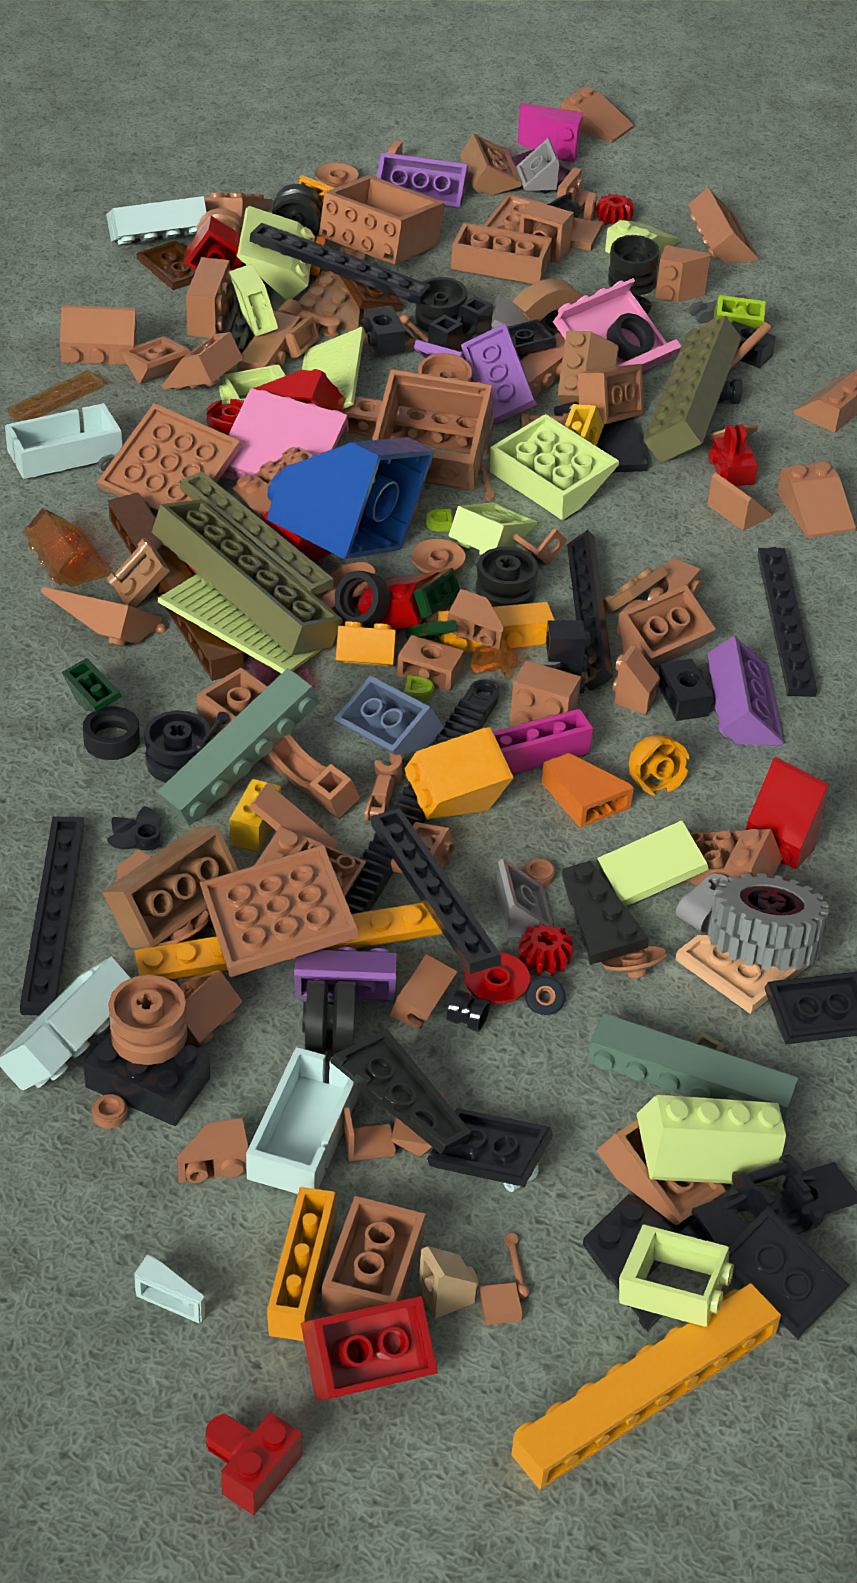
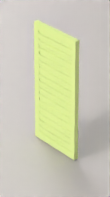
[302,326,365,409]
[157,574,320,674]

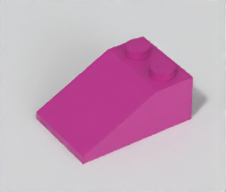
[517,103,583,163]

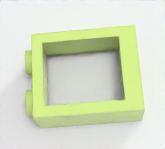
[229,264,278,337]
[219,364,286,404]
[619,1224,734,1327]

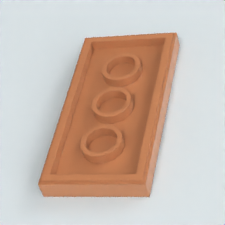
[483,194,547,232]

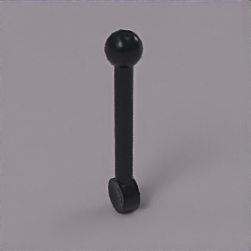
[194,712,229,752]

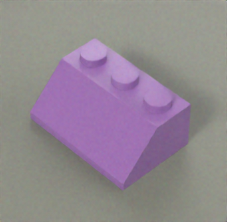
[294,947,397,1001]

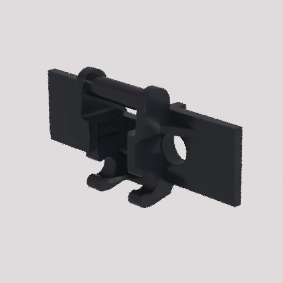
[691,1154,857,1246]

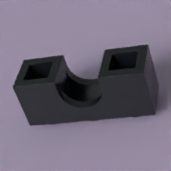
[428,296,493,351]
[545,620,590,701]

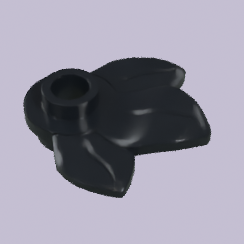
[107,806,163,851]

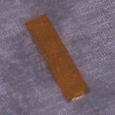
[7,371,103,422]

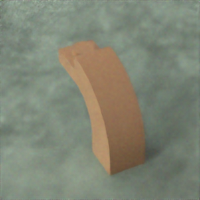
[512,278,584,321]

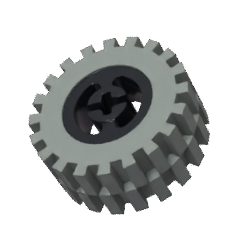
[708,873,829,971]

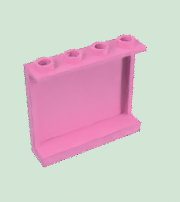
[553,278,681,372]
[221,388,349,482]

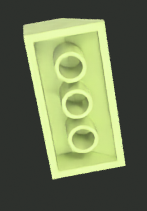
[636,1095,786,1185]

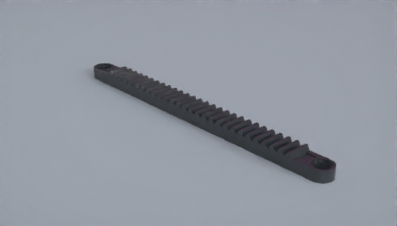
[345,679,499,914]

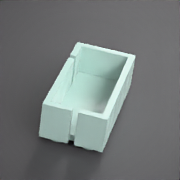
[106,196,206,245]
[5,403,122,479]
[0,956,130,1091]
[246,1047,361,1194]

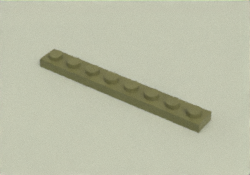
[180,471,334,596]

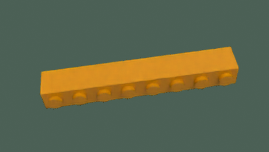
[511,1283,781,1490]

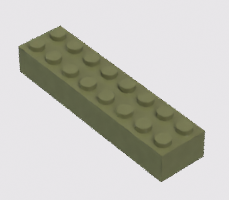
[643,316,741,463]
[151,499,343,655]

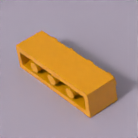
[438,602,554,652]
[267,1187,337,1341]

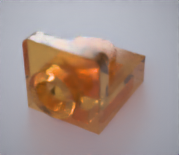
[470,641,518,680]

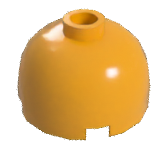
[628,734,689,796]

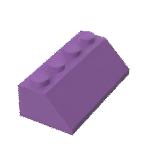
[377,152,470,208]
[707,635,784,745]

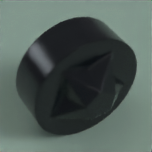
[633,294,652,314]

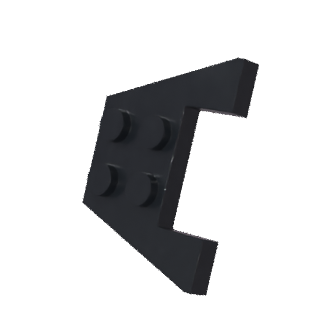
[583,1194,711,1331]

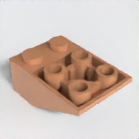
[204,193,272,220]
[161,332,243,390]
[232,446,313,520]
[254,827,366,897]
[685,829,782,885]

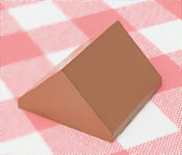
[122,336,190,384]
[707,473,772,531]

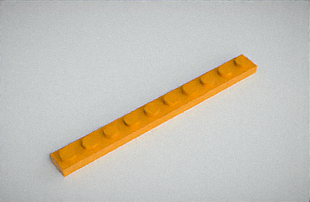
[134,903,443,980]

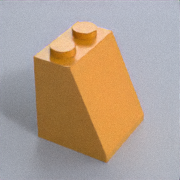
[404,727,514,819]

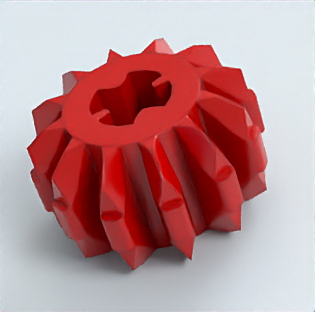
[596,194,634,225]
[519,922,574,977]

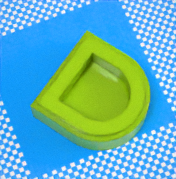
[426,509,453,532]
[403,675,434,702]

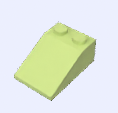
[605,220,680,255]
[449,502,538,554]

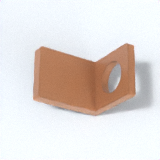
[513,528,567,565]
[343,1107,396,1162]

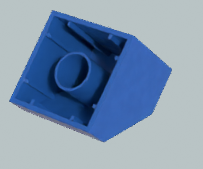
[267,437,435,559]

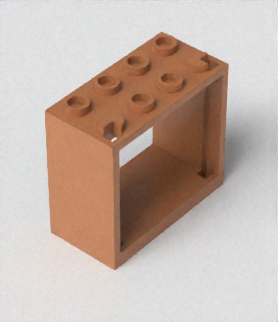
[319,175,445,265]
[372,369,493,491]

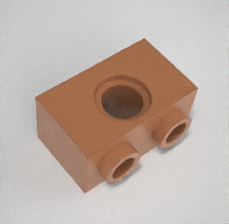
[397,635,464,691]

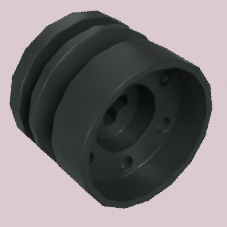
[608,235,660,295]

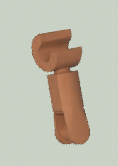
[277,299,340,337]
[365,753,403,821]

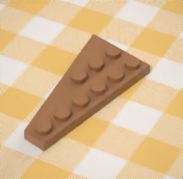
[298,245,366,331]

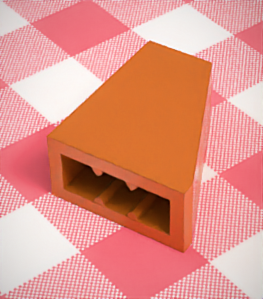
[541,753,634,828]

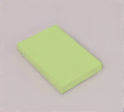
[597,821,709,907]

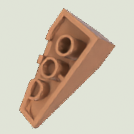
[41,587,162,647]

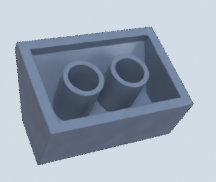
[334,675,444,755]

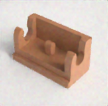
[389,954,458,1029]

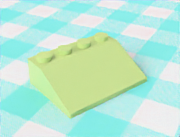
[237,206,315,300]
[490,414,619,520]

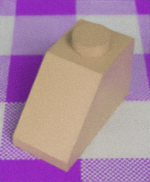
[418,1246,479,1319]

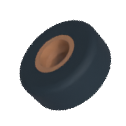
[525,976,565,1015]

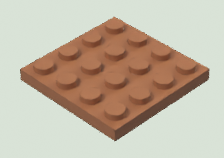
[97,403,242,514]
[200,845,359,977]

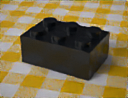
[83,1029,211,1126]

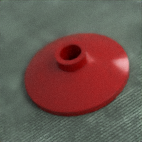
[464,952,530,1004]

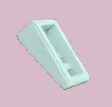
[134,1254,205,1323]

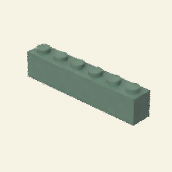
[157,668,320,826]
[587,1013,798,1124]

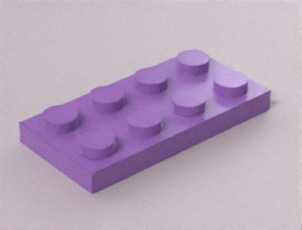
[461,323,537,425]

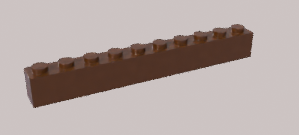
[108,493,247,681]

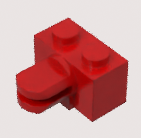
[708,424,758,486]
[205,1412,302,1515]

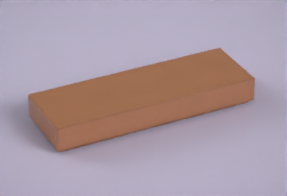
[249,783,339,848]

